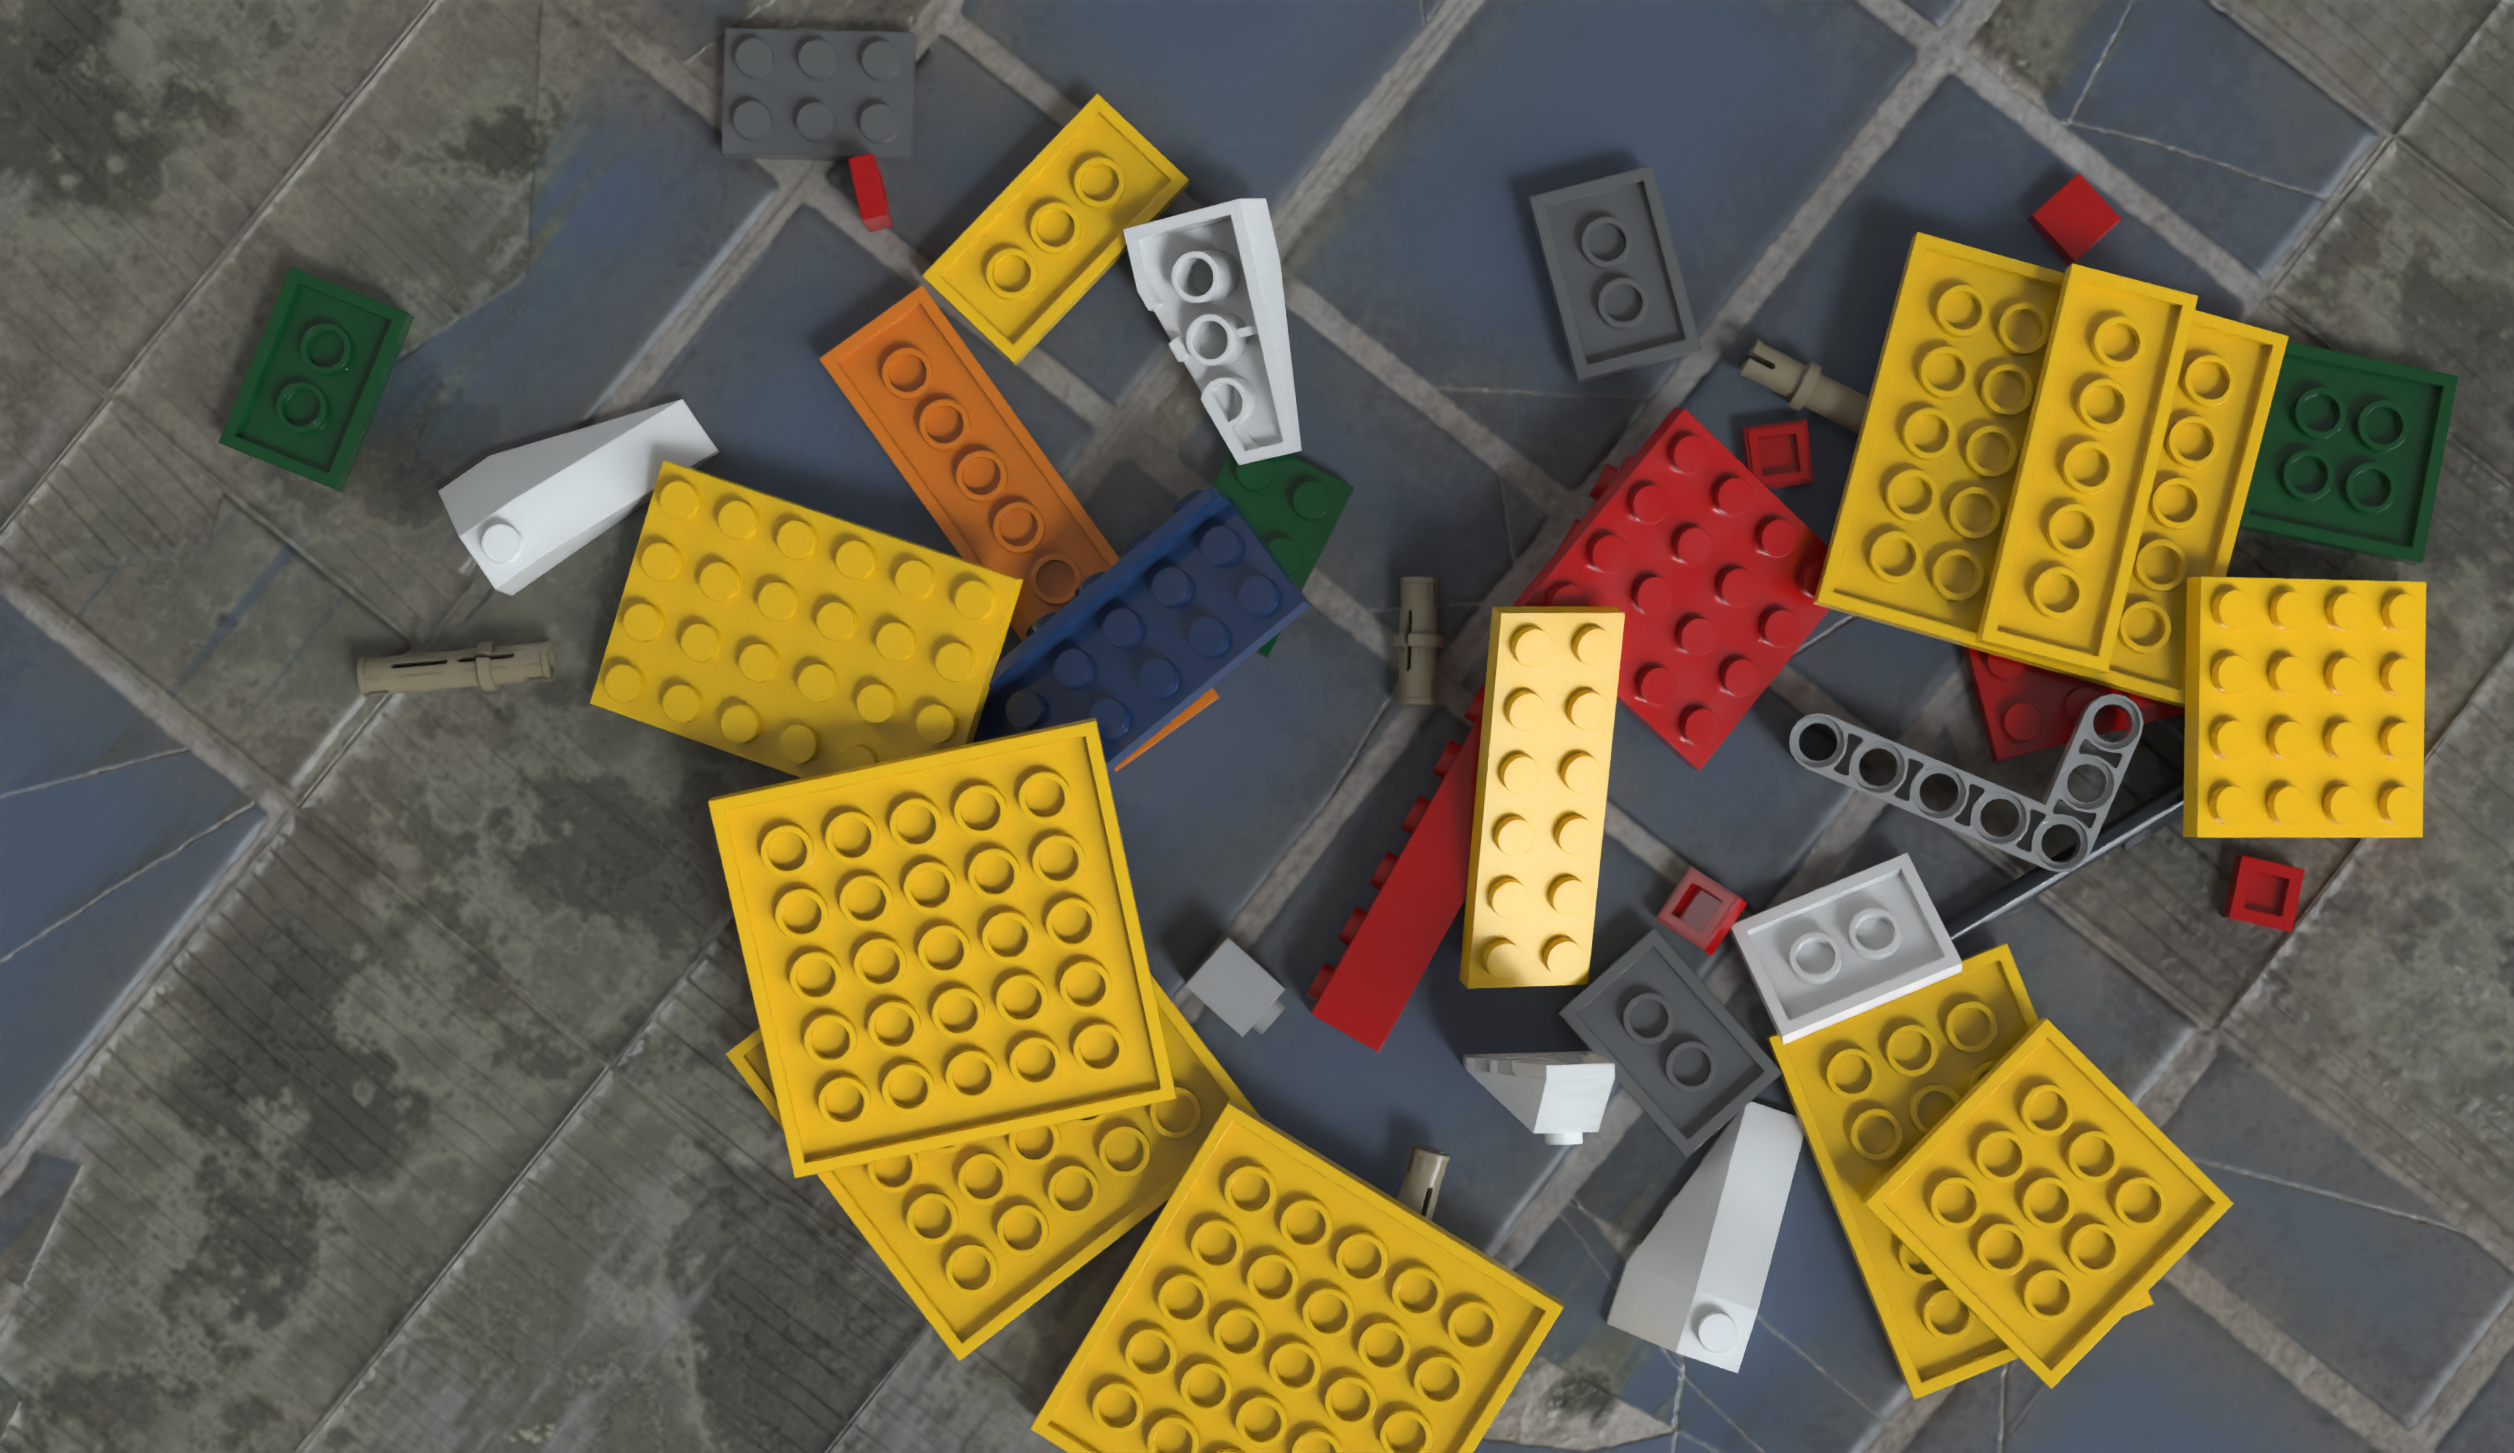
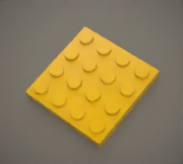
[2183,577,2426,838]
[1861,1018,2234,1389]

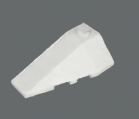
[1123,198,1302,465]
[438,399,720,596]
[1463,1051,1615,1145]
[1606,1101,1804,1373]

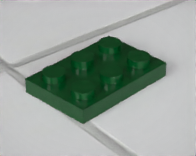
[218,267,414,492]
[1213,451,1354,659]

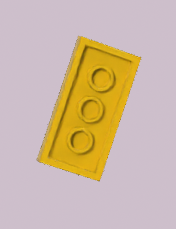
[922,93,1190,366]

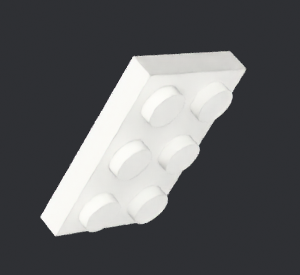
[1730,853,1963,1045]

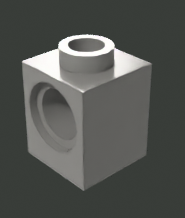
[1185,937,1287,1037]

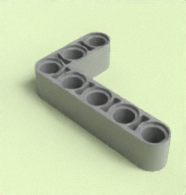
[1788,694,2144,873]

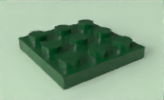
[2238,341,2459,565]

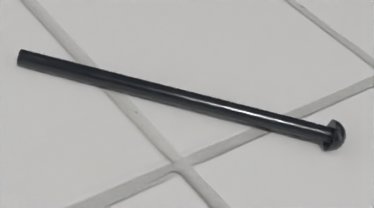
[1943,778,2184,945]

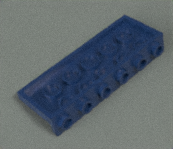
[973,486,1312,773]

